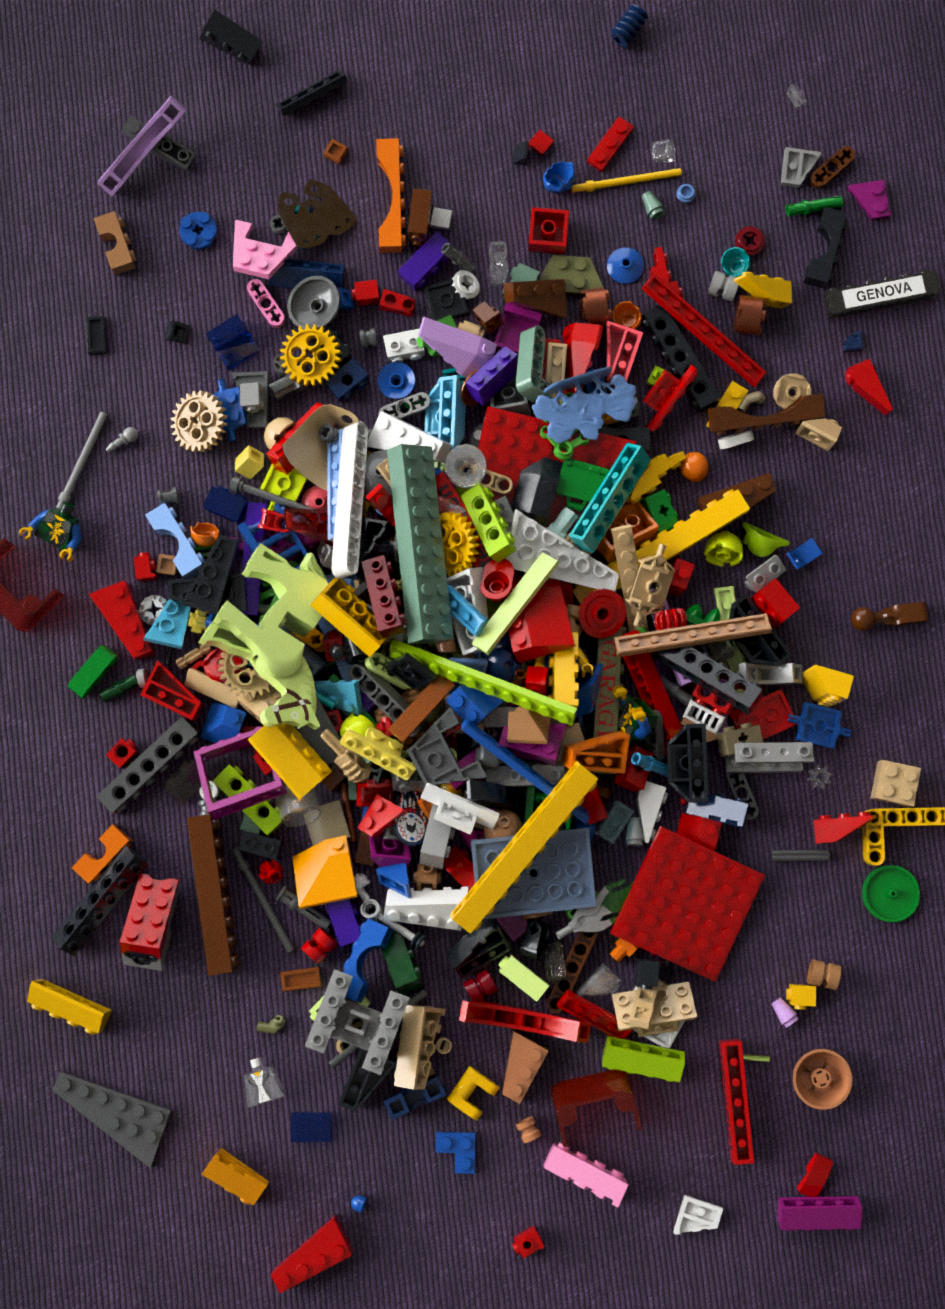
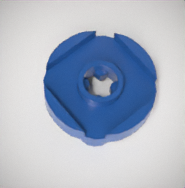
[179,212,218,250]

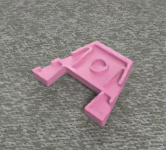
[233,220,305,279]

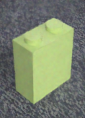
[499,954,549,1002]

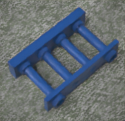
[238,503,307,570]

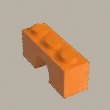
[72,824,133,884]

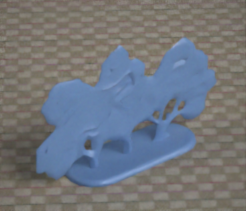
[532,367,636,443]

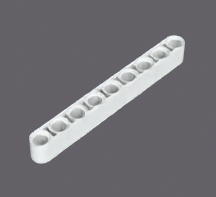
[332,421,368,579]

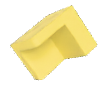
[235,445,264,479]

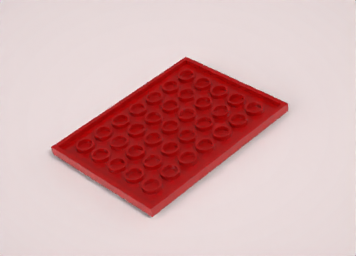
[469,406,636,551]

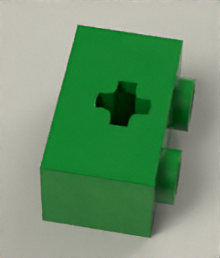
[639,489,679,534]

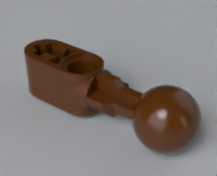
[851,602,929,632]

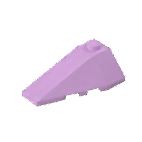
[418,317,497,378]

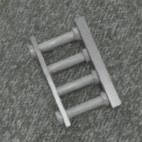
[724,742,814,773]

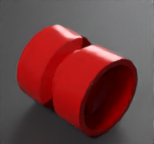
[301,927,338,964]

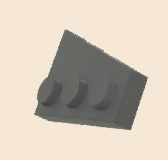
[232,371,270,429]

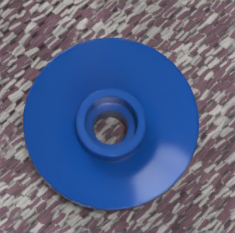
[607,248,644,284]
[378,362,415,399]

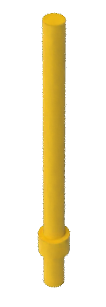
[571,168,682,193]

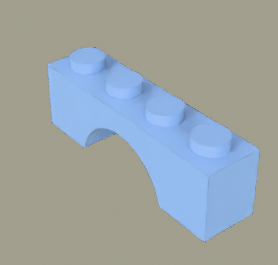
[145,503,206,579]

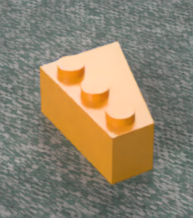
[201,1148,269,1206]

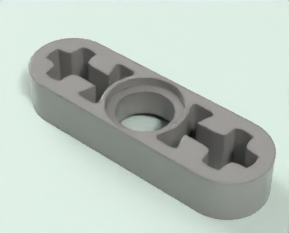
[378,392,432,419]

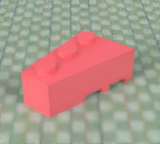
[606,321,643,388]

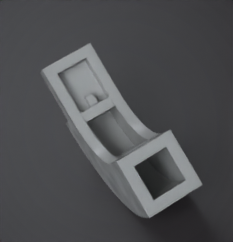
[738,663,803,686]

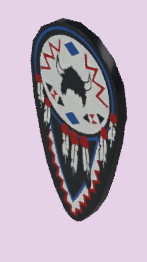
[393,791,428,847]

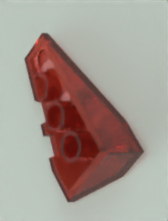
[284,508,334,546]

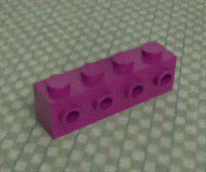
[777,1196,862,1231]

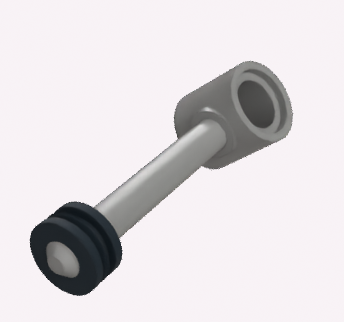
[360,899,427,950]

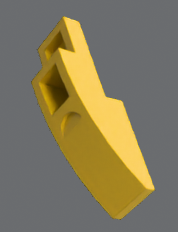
[625,451,686,504]

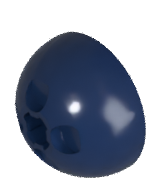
[481,633,535,683]

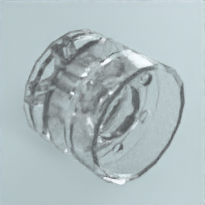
[445,444,486,489]
[276,785,321,827]

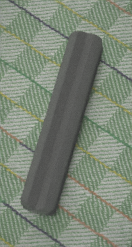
[772,850,830,861]

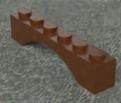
[707,394,825,435]

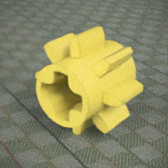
[187,610,208,634]

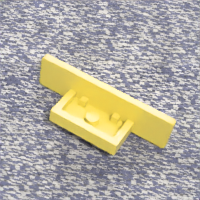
[339,726,416,780]

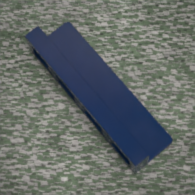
[268,258,345,288]

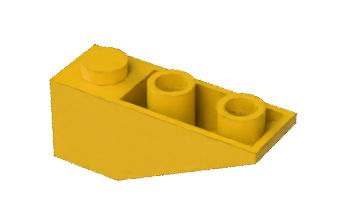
[734,272,792,309]

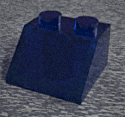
[205,314,260,371]

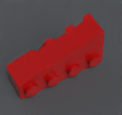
[89,580,156,660]
[271,1214,353,1293]

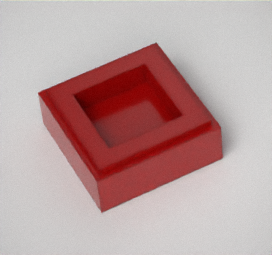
[529,130,554,156]

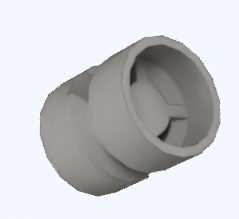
[707,270,738,302]

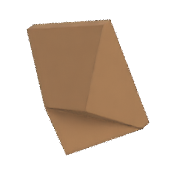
[507,706,550,744]

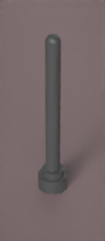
[229,476,316,516]

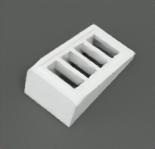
[683,700,726,735]

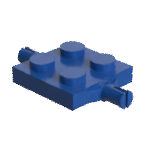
[209,379,248,442]
[787,702,851,749]

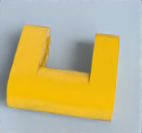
[447,1066,500,1121]

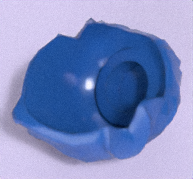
[543,162,575,194]

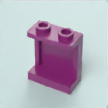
[493,303,542,354]

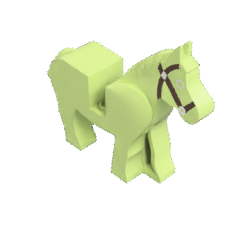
[198,543,328,730]

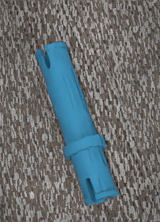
[631,752,668,777]

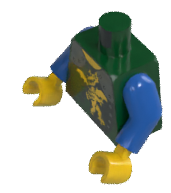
[19,502,82,562]
[612,685,658,746]

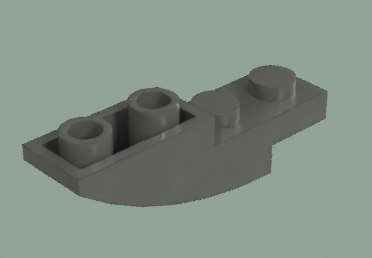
[121,115,196,170]

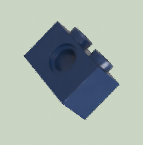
[324,358,369,403]

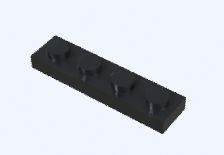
[276,70,348,116]

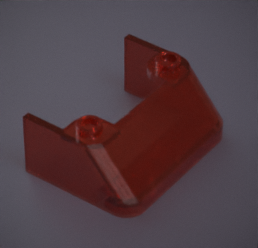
[0,538,65,632]
[551,1069,642,1147]

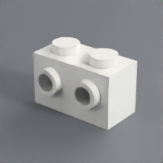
[383,329,425,363]

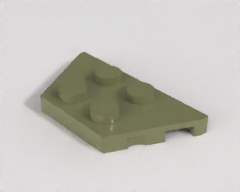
[538,255,604,295]

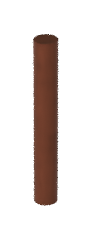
[340,783,357,842]

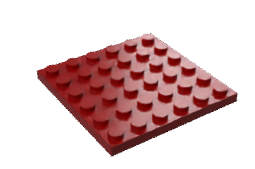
[610,826,765,982]

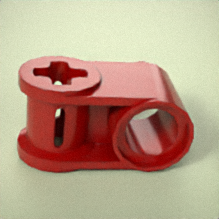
[257,508,297,533]

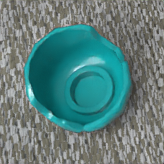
[721,247,751,277]

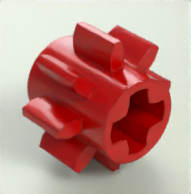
[376,717,396,739]
[258,859,283,885]

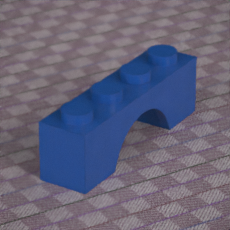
[343,918,394,1003]

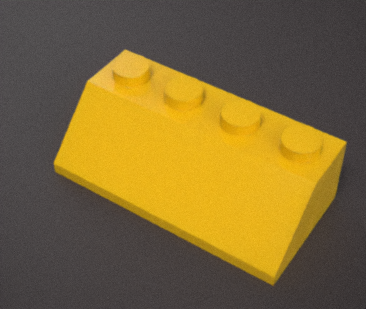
[802,665,854,708]
[248,724,332,800]
[27,979,112,1035]

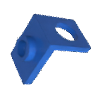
[786,538,823,570]

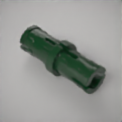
[99,674,139,703]

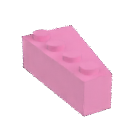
[544,1142,628,1207]

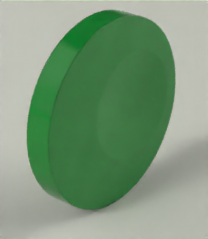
[862,865,920,922]

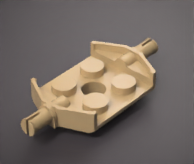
[625,543,675,627]

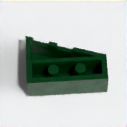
[381,928,423,996]

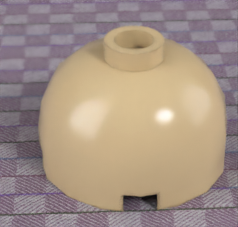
[264,417,296,450]

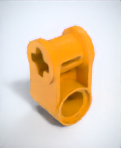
[292,627,324,652]

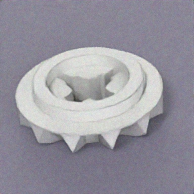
[452,270,480,300]
[139,595,167,625]

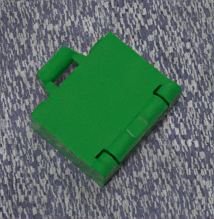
[555,458,610,512]

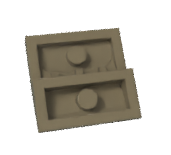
[303,800,351,846]

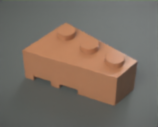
[502,1029,548,1104]

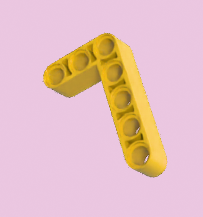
[862,807,945,866]

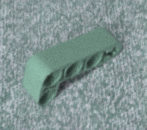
[516,325,553,404]

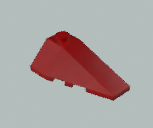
[677,813,722,851]

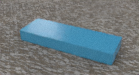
[448,585,489,637]

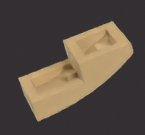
[629,987,658,1029]

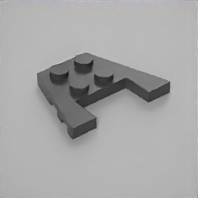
[407,707,487,786]

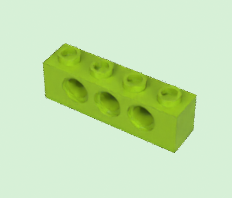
[460,483,517,563]
[213,764,285,837]

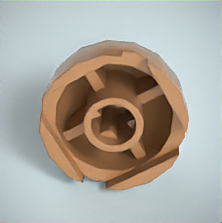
[483,809,522,838]

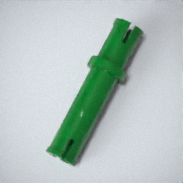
[785,195,843,217]

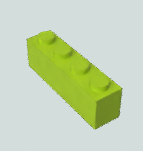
[602,1036,685,1082]

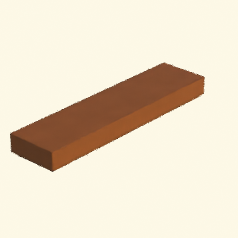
[388,675,455,743]

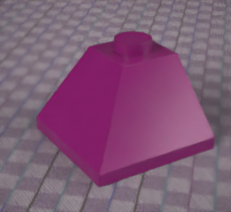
[369,830,411,869]

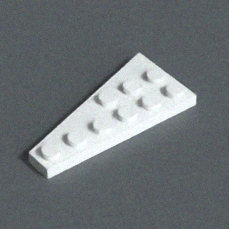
[505,509,619,591]

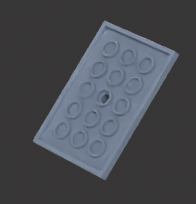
[471,827,597,919]

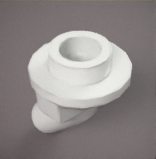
[354,874,371,902]

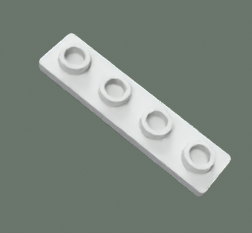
[421,783,500,834]

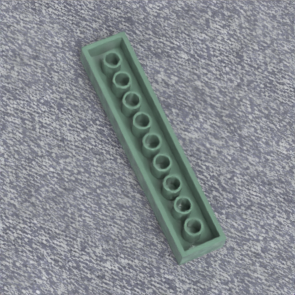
[387,444,454,643]

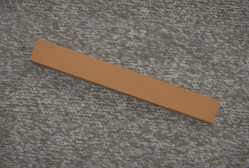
[614,613,772,657]

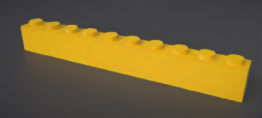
[573,489,750,605]
[450,761,598,934]

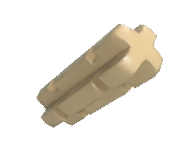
[176,645,212,669]

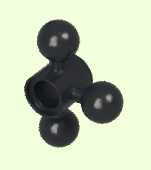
[330,639,383,665]

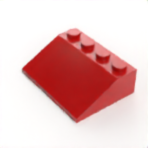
[502,579,575,663]

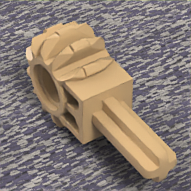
[320,729,372,783]

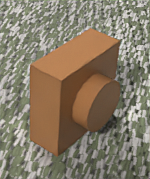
[156,554,177,576]

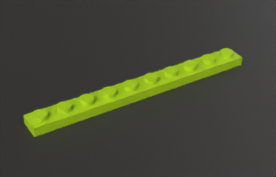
[390,639,577,725]

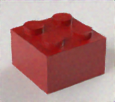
[528,207,569,254]
[751,578,800,629]

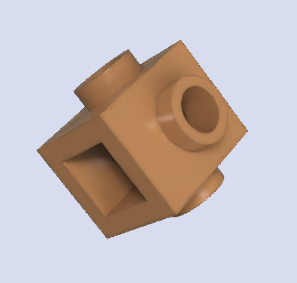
[413,864,441,891]

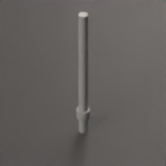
[56,412,107,509]

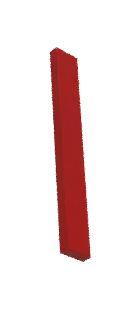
[641,273,767,387]

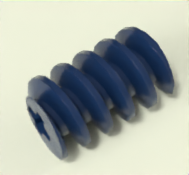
[611,4,649,48]

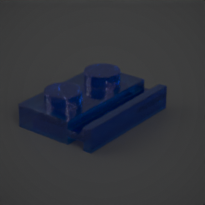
[291,1112,331,1142]

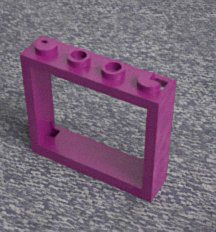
[194,726,288,820]

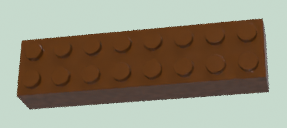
[187,814,240,976]

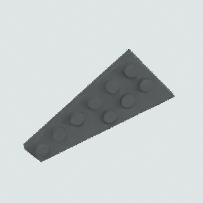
[53,1071,172,1168]

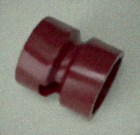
[463,969,499,1002]

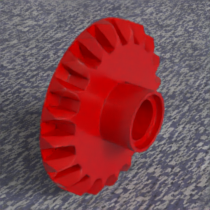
[578,588,626,638]

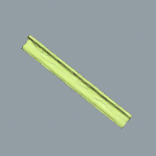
[743,1054,770,1062]

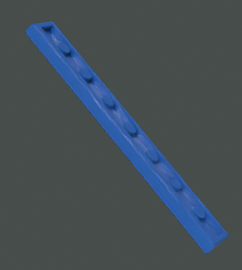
[461,719,590,824]

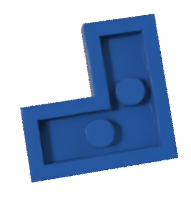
[436,1131,476,1174]

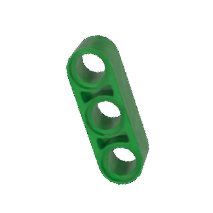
[68,644,119,699]

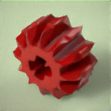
[654,608,687,630]

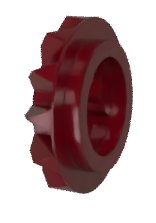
[735,226,765,256]

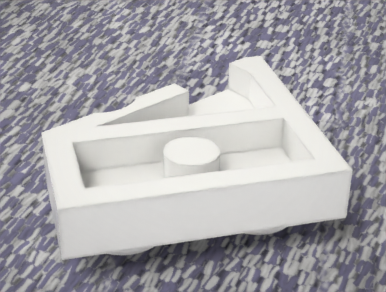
[673,1195,723,1235]

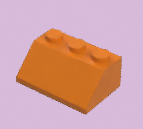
[597,501,659,563]

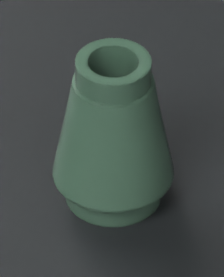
[642,191,665,220]

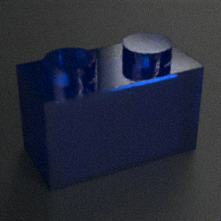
[202,486,248,525]

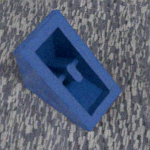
[376,862,412,898]

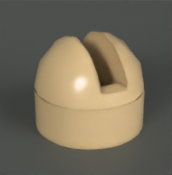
[435,1037,452,1054]

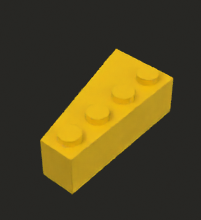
[310,577,387,657]
[548,632,579,708]

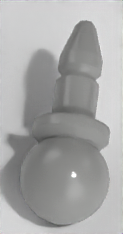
[106,427,138,452]

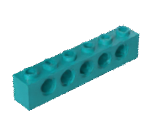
[569,443,651,553]

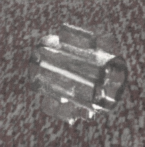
[807,765,833,789]

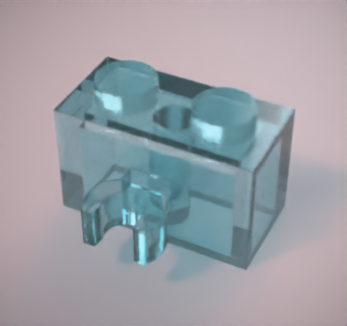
[594,800,634,844]

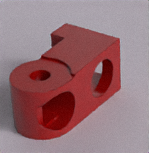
[379,289,416,317]

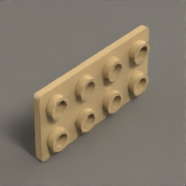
[612,982,697,1037]

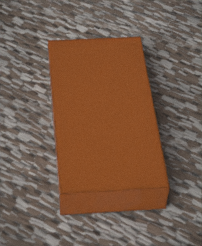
[280,966,322,992]

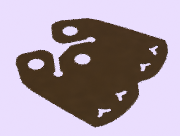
[278,180,357,248]

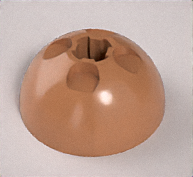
[793,1049,852,1110]

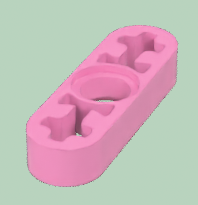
[247,279,285,328]

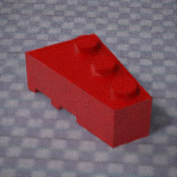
[140,661,204,722]

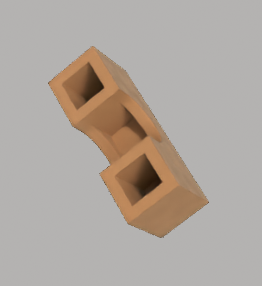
[93,211,137,275]

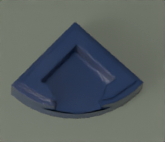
[843,331,863,352]

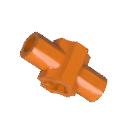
[610,938,638,962]

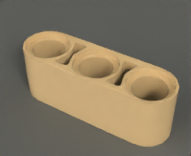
[459,464,513,494]

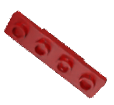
[643,365,698,432]

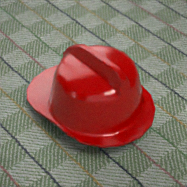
[480,559,514,603]

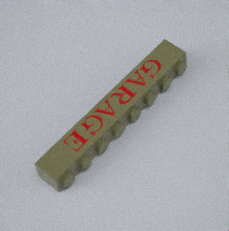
[591,625,626,775]

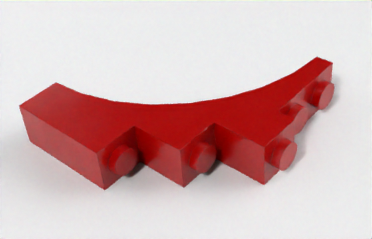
[459,1001,591,1043]

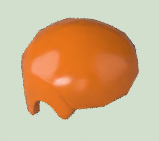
[612,301,642,329]
[679,452,709,482]
[190,522,220,547]

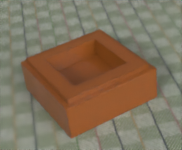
[323,139,349,165]

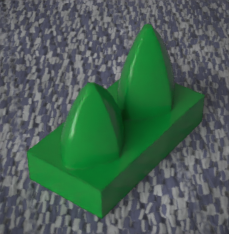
[685,604,721,626]

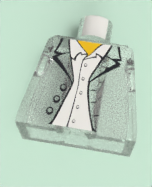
[244,1057,286,1108]

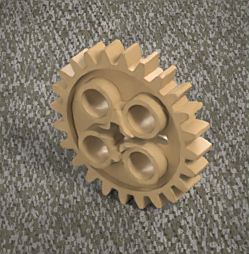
[171,390,228,453]
[218,652,274,699]

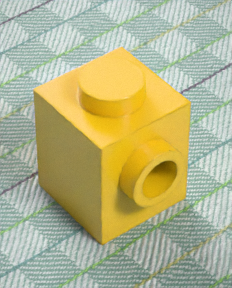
[786,984,816,1010]

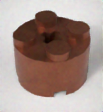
[579,287,613,326]
[733,295,766,336]

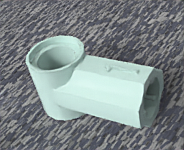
[547,507,578,539]

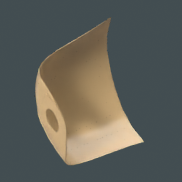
[282,404,359,491]

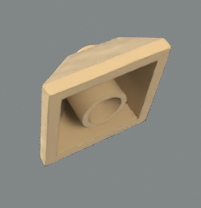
[795,418,842,451]

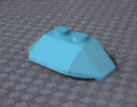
[424,375,466,450]

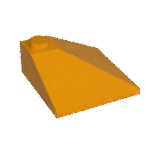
[292,835,358,909]

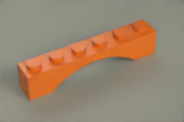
[376,138,406,253]

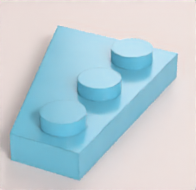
[143,599,191,649]
[314,680,363,715]

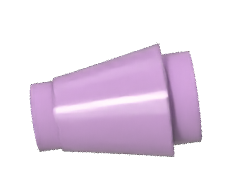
[771,997,799,1028]

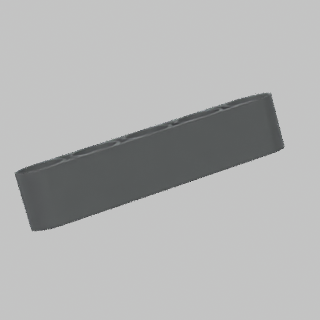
[348,662,427,737]

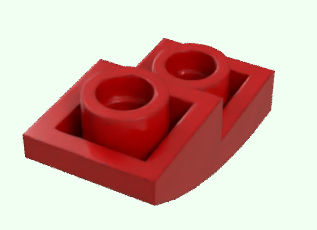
[797,1153,833,1197]

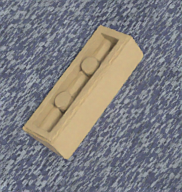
[184,668,239,709]

